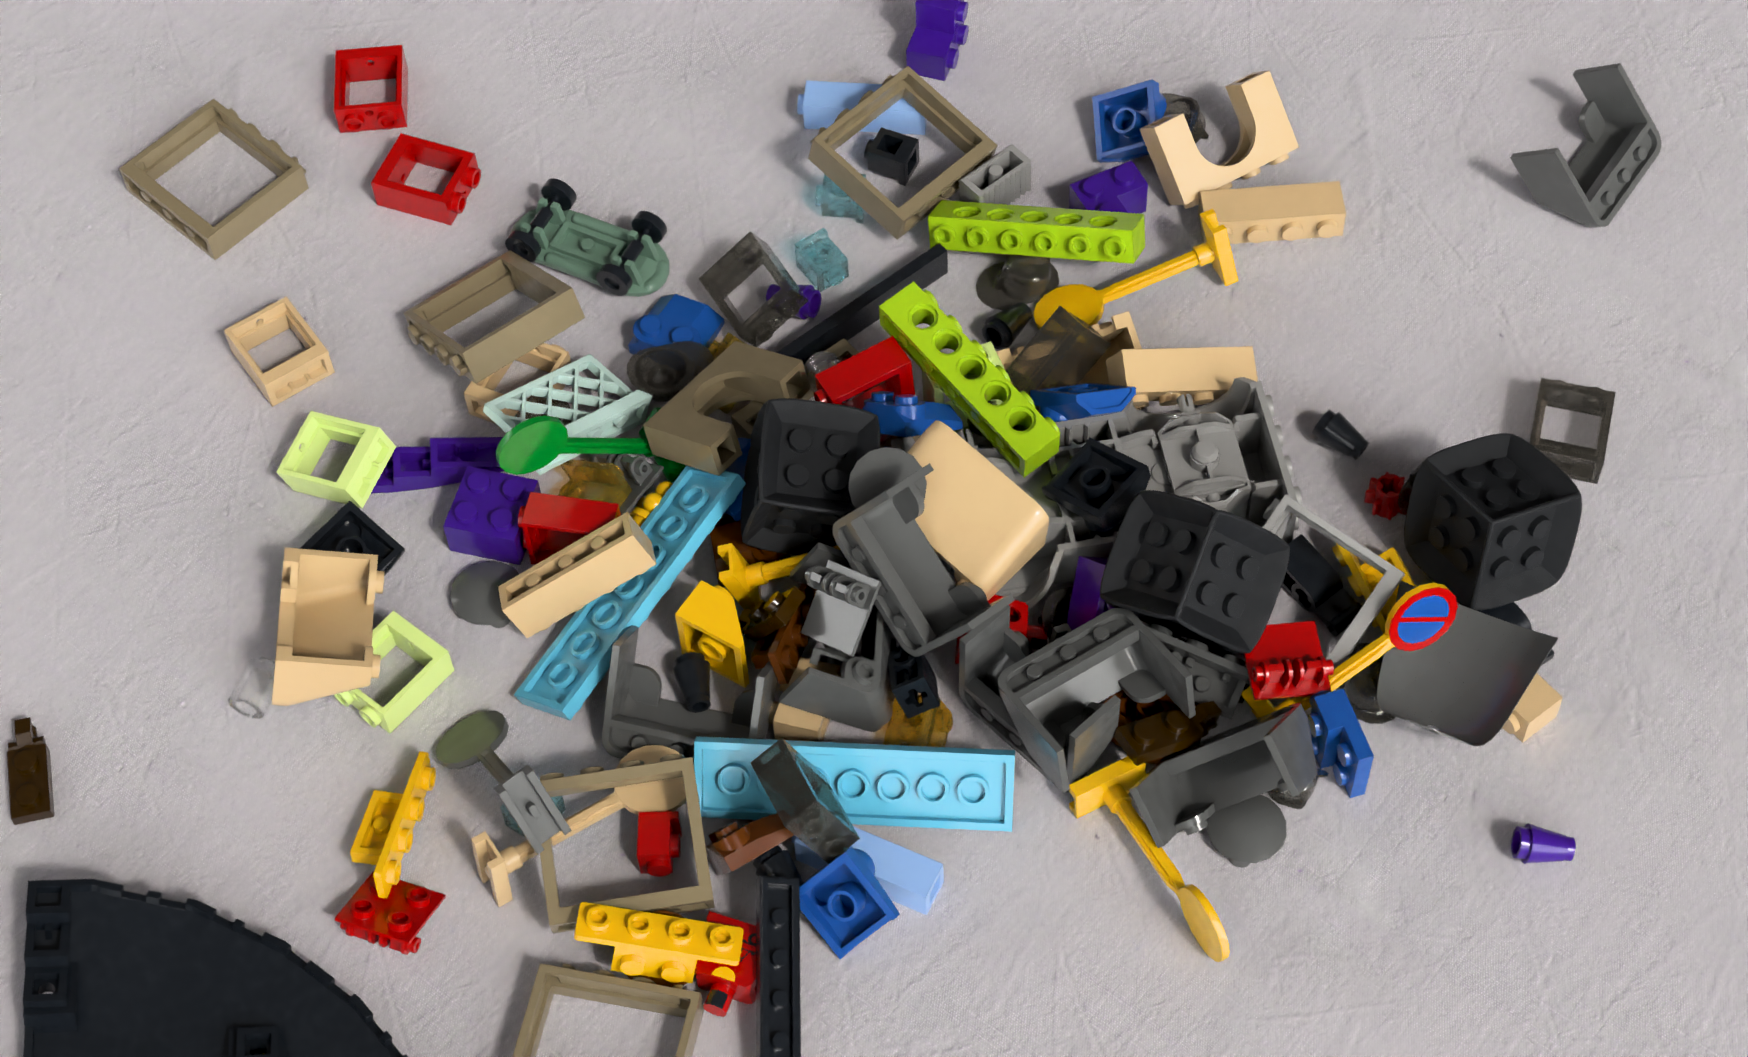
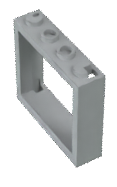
[1242,494,1405,668]

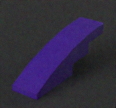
[371,437,504,494]

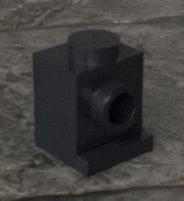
[864,127,919,186]

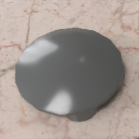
[450,561,519,628]
[1206,795,1287,868]

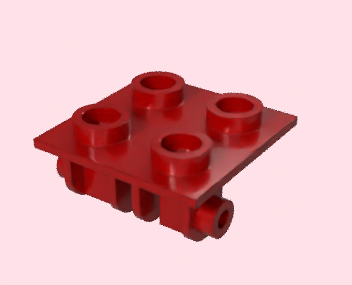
[1244,621,1334,701]
[335,871,446,955]

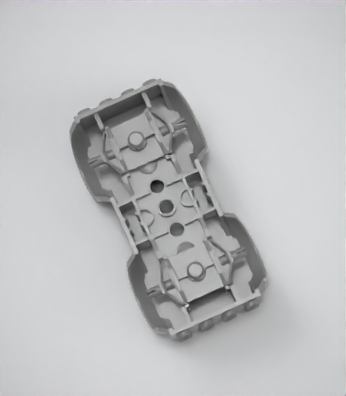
[891,377,1302,609]

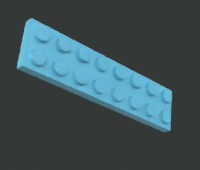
[514,465,746,720]
[694,736,1015,832]

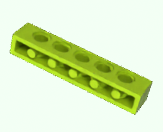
[928,200,1145,264]
[879,281,1060,478]

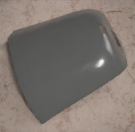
[1376,581,1558,747]

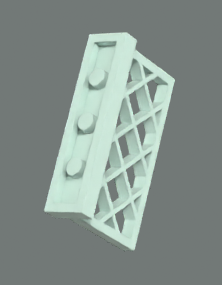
[483,354,652,475]

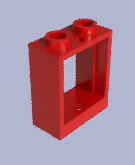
[334,45,408,133]
[371,133,481,225]
[813,336,915,409]
[518,492,621,565]

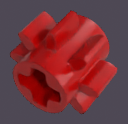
[1364,472,1412,520]

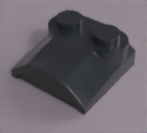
[1041,437,1151,532]
[299,501,405,576]

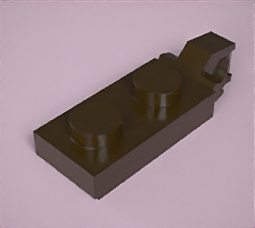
[738,586,806,642]
[1114,701,1222,766]
[7,717,55,825]

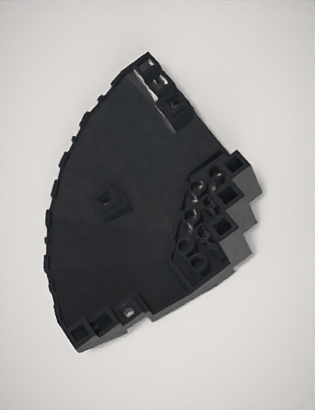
[23,879,408,1057]

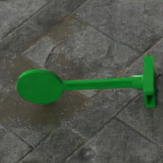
[495,407,686,483]

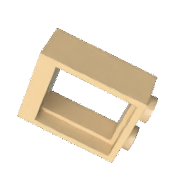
[224,296,335,407]
[464,343,571,424]

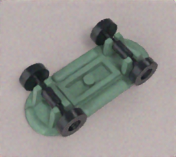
[505,178,670,297]

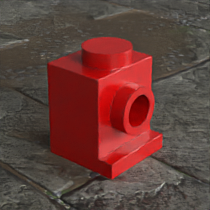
[637,811,682,877]

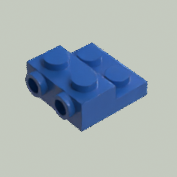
[1307,689,1374,798]

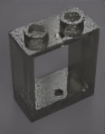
[699,231,809,347]
[1006,306,1111,397]
[1528,378,1616,484]
[751,738,860,864]

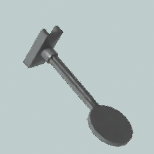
[809,447,927,673]
[436,711,572,854]

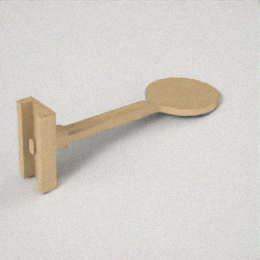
[471,745,686,907]

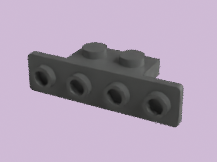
[1146,623,1251,719]

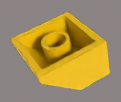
[675,580,749,688]

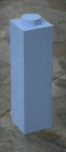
[797,80,927,135]
[792,809,944,915]

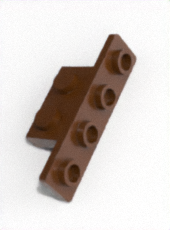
[751,583,817,685]

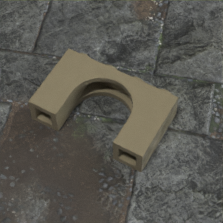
[643,341,810,476]

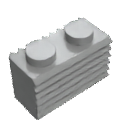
[958,144,1031,205]

